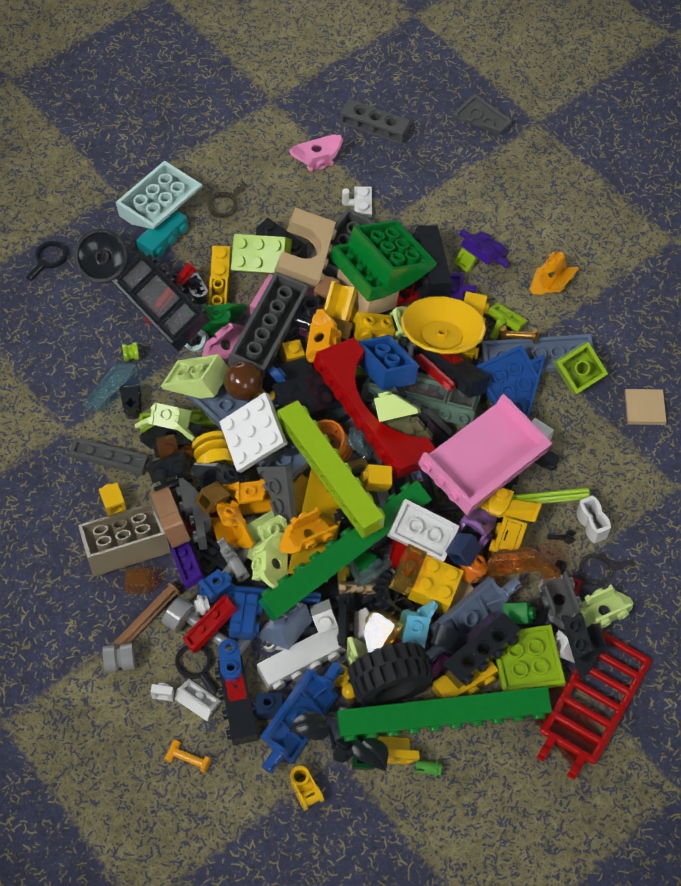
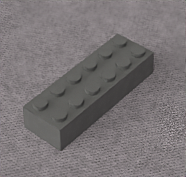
[228,271,309,379]

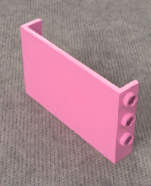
[418,394,553,515]

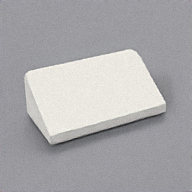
[174,679,222,721]

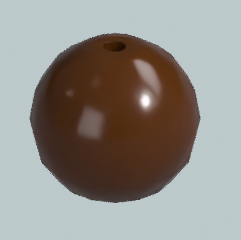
[224,361,263,401]

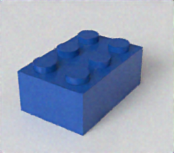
[358,335,418,391]

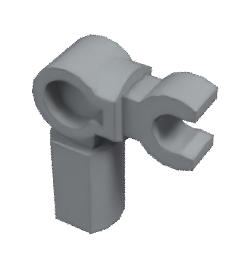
[217,537,250,582]

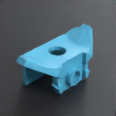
[397,600,438,648]

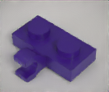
[447,273,476,301]

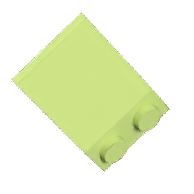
[161,354,229,399]

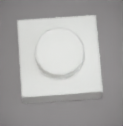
[150,683,175,702]

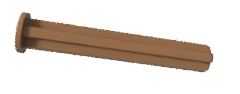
[114,583,180,648]

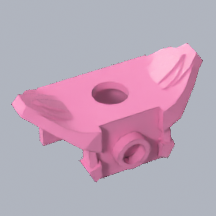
[289,134,343,172]
[202,322,244,364]

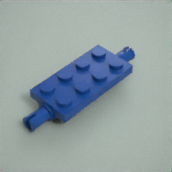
[260,662,344,774]

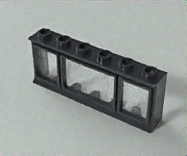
[111,251,210,352]

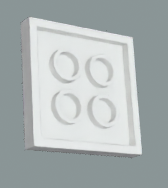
[219,393,287,473]

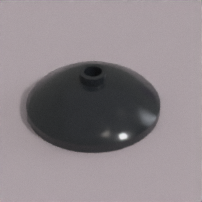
[74,229,128,283]

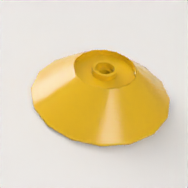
[401,296,486,354]

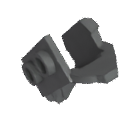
[538,569,582,632]

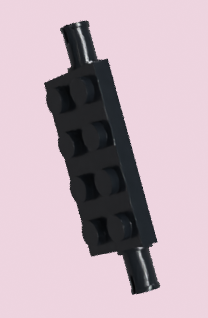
[272,373,362,415]

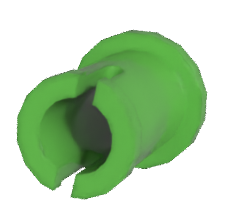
[415,760,442,778]

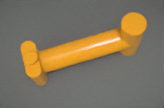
[164,740,211,773]

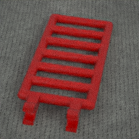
[536,630,652,780]

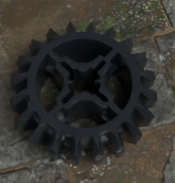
[371,567,421,622]

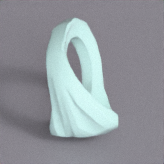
[185,329,209,352]

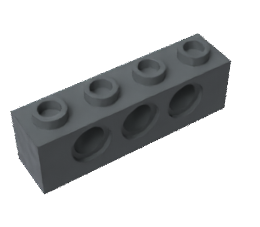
[340,99,410,145]

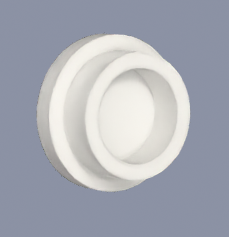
[194,595,210,615]

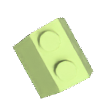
[374,391,421,422]

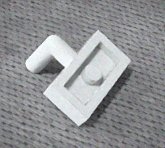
[342,186,372,217]

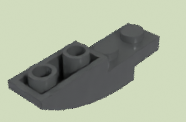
[176,478,212,550]

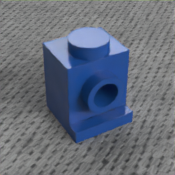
[199,569,232,604]

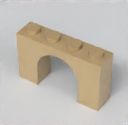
[274,207,337,290]

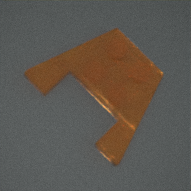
[482,547,561,584]

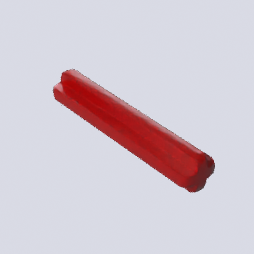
[414,353,456,392]

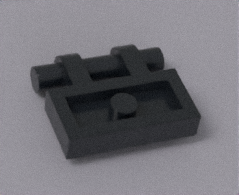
[146,451,193,491]
[193,536,228,578]

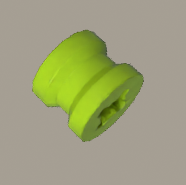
[122,342,140,362]

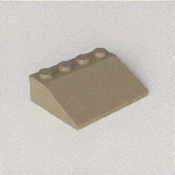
[78,502,171,577]

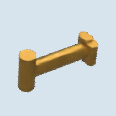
[499,325,539,344]

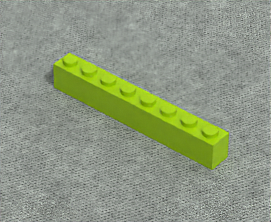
[277,400,385,538]

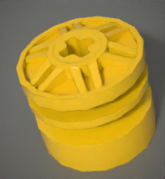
[192,431,234,465]

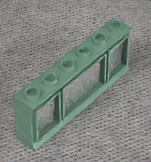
[361,372,481,426]

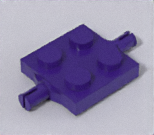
[459,229,510,269]

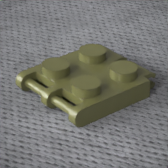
[382,415,433,440]

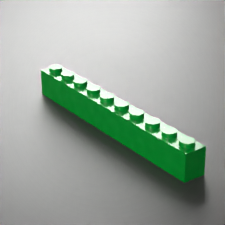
[258,480,432,621]
[335,687,552,742]

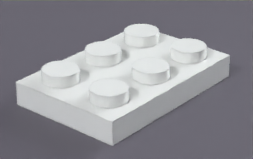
[387,499,459,562]

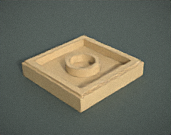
[624,389,666,425]

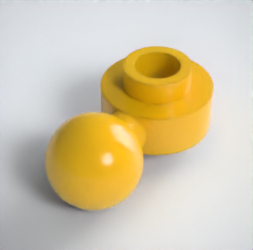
[334,664,355,699]

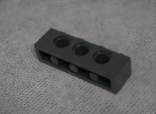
[442,612,521,689]

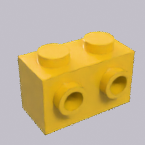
[352,311,395,341]

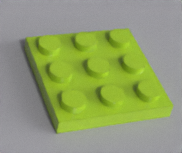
[493,625,566,692]

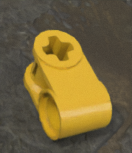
[290,766,324,811]

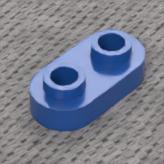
[218,639,242,681]

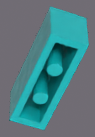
[136,210,188,260]

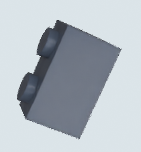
[256,602,312,650]

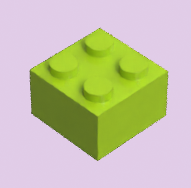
[552,342,608,394]

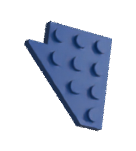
[476,345,545,418]

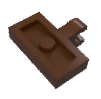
[155,434,194,459]

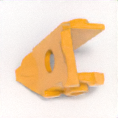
[529,251,579,295]
[306,309,342,363]
[222,479,272,515]
[211,499,255,549]
[279,507,339,554]

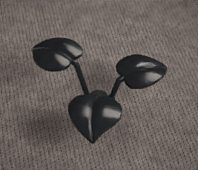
[290,700,389,771]

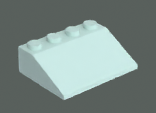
[116,161,203,229]

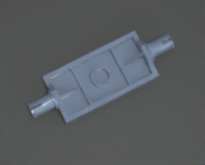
[426,577,522,663]

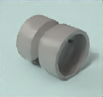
[103,643,135,673]

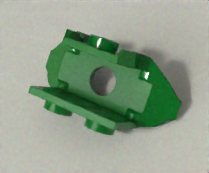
[187,303,247,337]

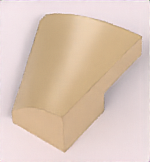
[338,580,375,598]

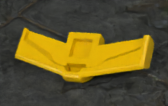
[479,487,542,522]

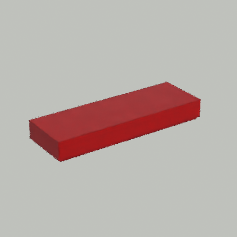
[183,594,238,653]

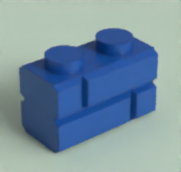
[229,592,262,641]

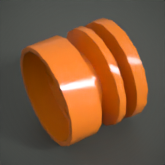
[317,420,353,463]

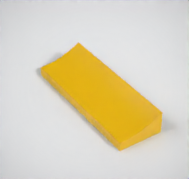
[288,468,340,582]

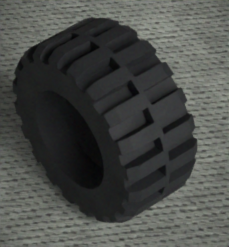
[348,642,433,707]

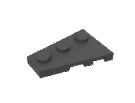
[452,94,512,135]
[256,465,297,525]

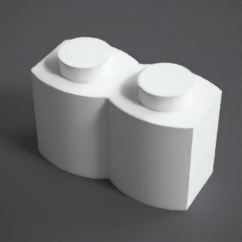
[576,495,611,544]

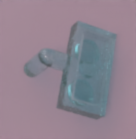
[348,425,371,462]
[347,557,393,587]

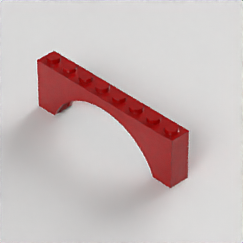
[313,337,436,480]

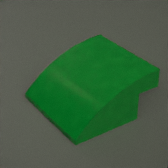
[330,220,437,302]

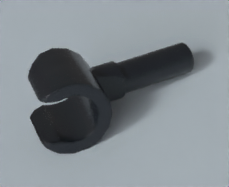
[547,530,576,544]

